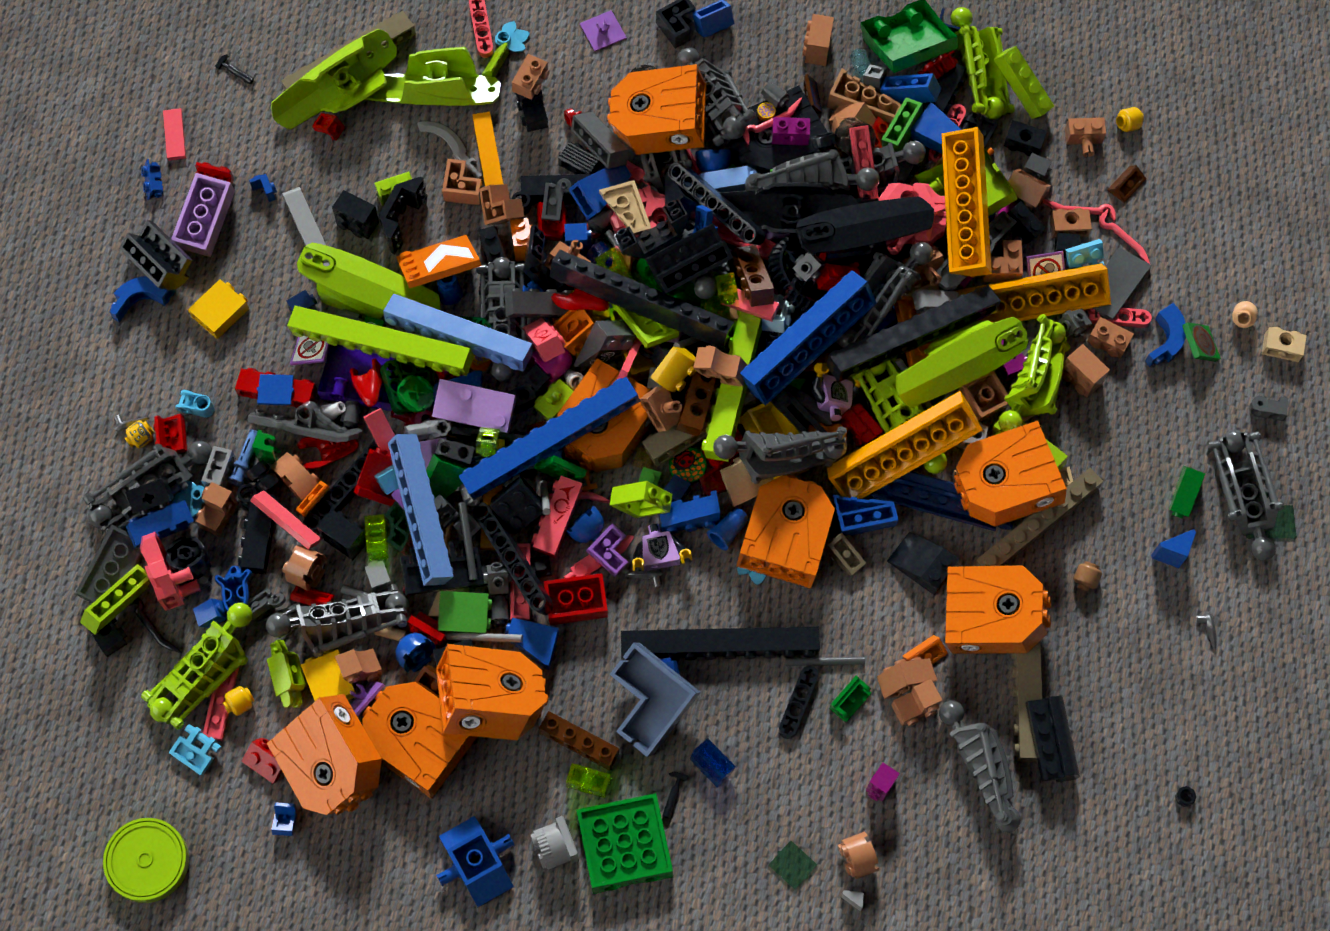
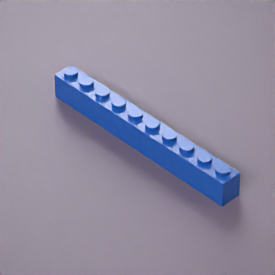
[459,377,641,501]

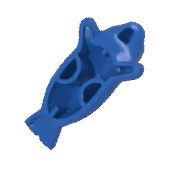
[215,566,252,628]

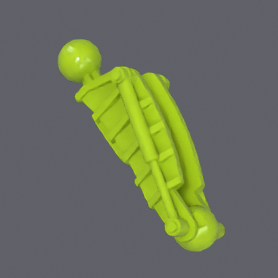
[950,7,1015,120]
[998,314,1070,432]
[852,356,947,474]
[141,603,252,730]

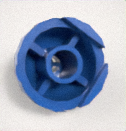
[695,149,731,173]
[566,505,604,543]
[395,632,436,673]

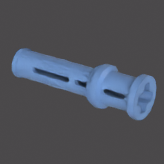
[227,429,258,487]

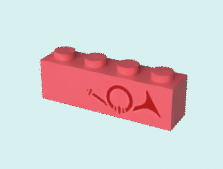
[522,318,566,362]
[531,476,583,558]

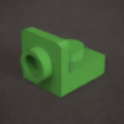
[638,467,662,486]

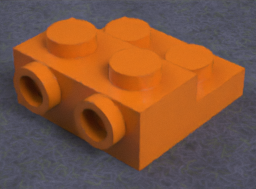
[552,309,596,355]

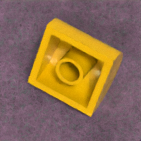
[650,346,696,392]

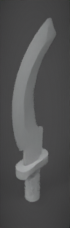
[417,121,483,179]

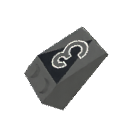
[574,320,636,367]

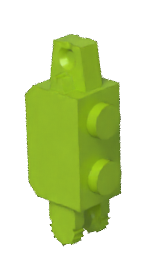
[267,640,306,708]

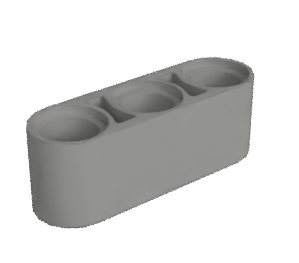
[912,290,959,314]

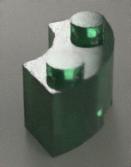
[385,501,414,556]

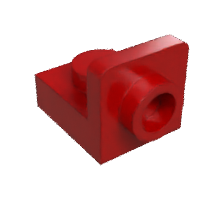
[312,113,345,141]

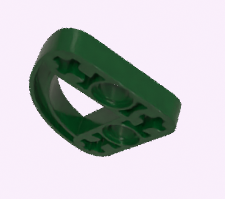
[380,360,435,415]

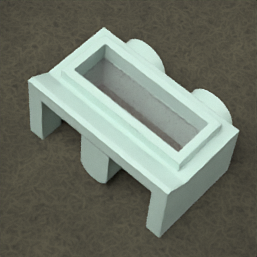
[762,294,795,333]

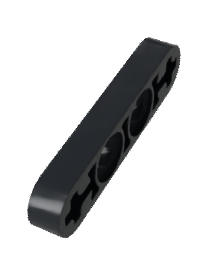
[779,666,819,739]

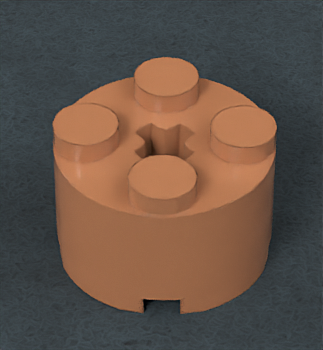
[282,545,327,591]
[837,831,880,879]

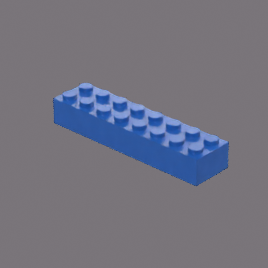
[740,270,877,406]

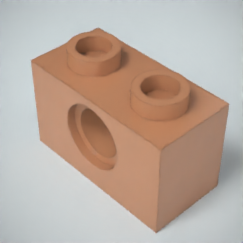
[1050,208,1092,238]

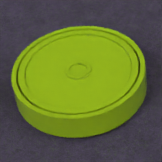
[103,818,189,903]

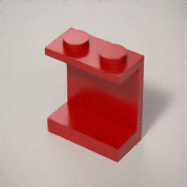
[354,448,396,507]

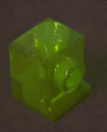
[715,272,739,305]
[476,427,500,457]

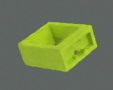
[610,481,673,518]

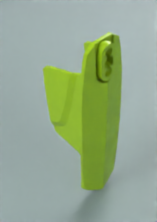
[271,29,397,130]
[364,47,501,106]
[297,242,440,319]
[896,317,1029,408]

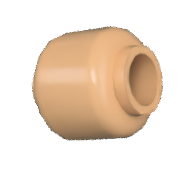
[1232,301,1258,328]

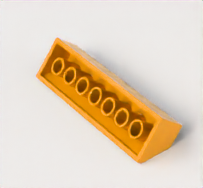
[941,127,992,277]
[956,263,1111,322]
[827,391,983,499]

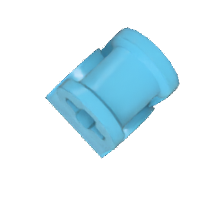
[175,390,215,418]

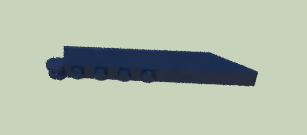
[870,471,1013,531]

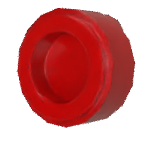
[564,108,582,127]

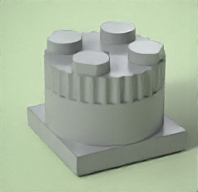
[531,816,579,870]

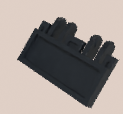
[400,540,484,596]

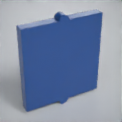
[257,374,294,406]

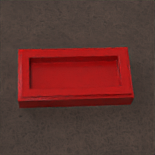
[290,586,334,606]

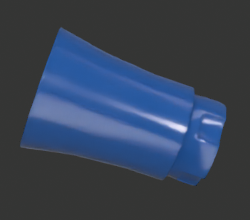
[437,275,463,305]
[707,507,749,551]

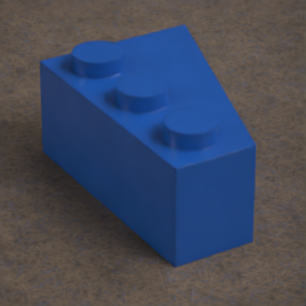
[126,500,194,549]

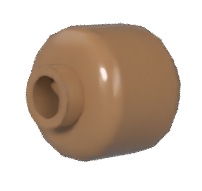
[1073,561,1102,592]

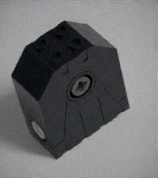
[729,85,828,174]

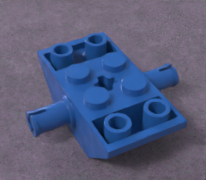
[436,816,515,908]

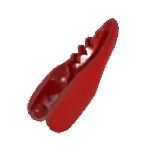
[551,284,610,311]
[350,358,383,407]
[297,436,359,471]

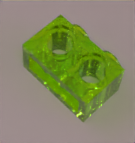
[595,247,635,281]
[364,514,389,560]

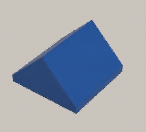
[1151,529,1196,568]

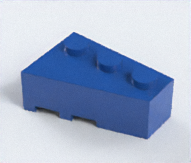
[659,490,720,535]
[831,495,898,536]

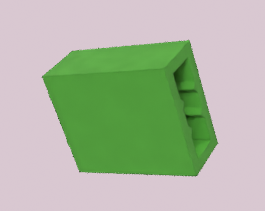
[438,591,492,633]

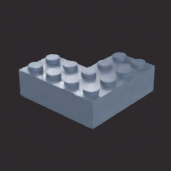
[610,643,701,757]

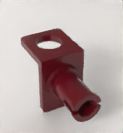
[390,410,436,429]

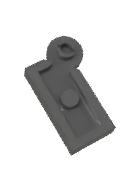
[541,178,571,222]
[247,588,286,622]

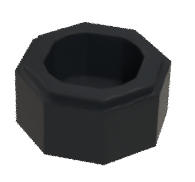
[1175,786,1197,807]

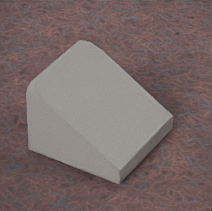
[841,890,864,911]

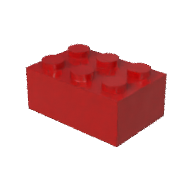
[544,573,608,625]

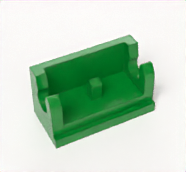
[252,430,281,464]
[829,675,871,723]

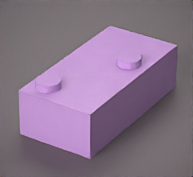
[171,173,235,257]
[432,379,517,433]

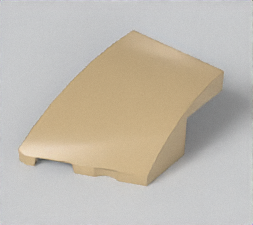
[720,457,774,507]

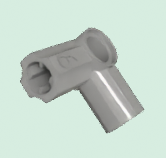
[404,419,451,441]

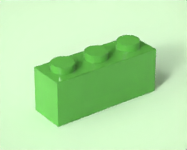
[881,97,923,152]

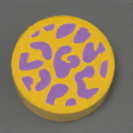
[757,102,776,121]

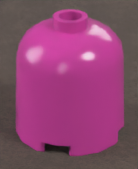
[528,346,573,387]

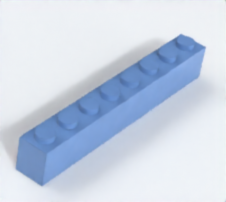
[383,293,533,371]
[388,434,453,586]

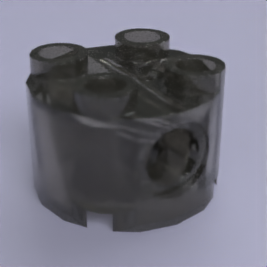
[834,117,876,157]

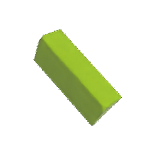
[481,42,509,78]

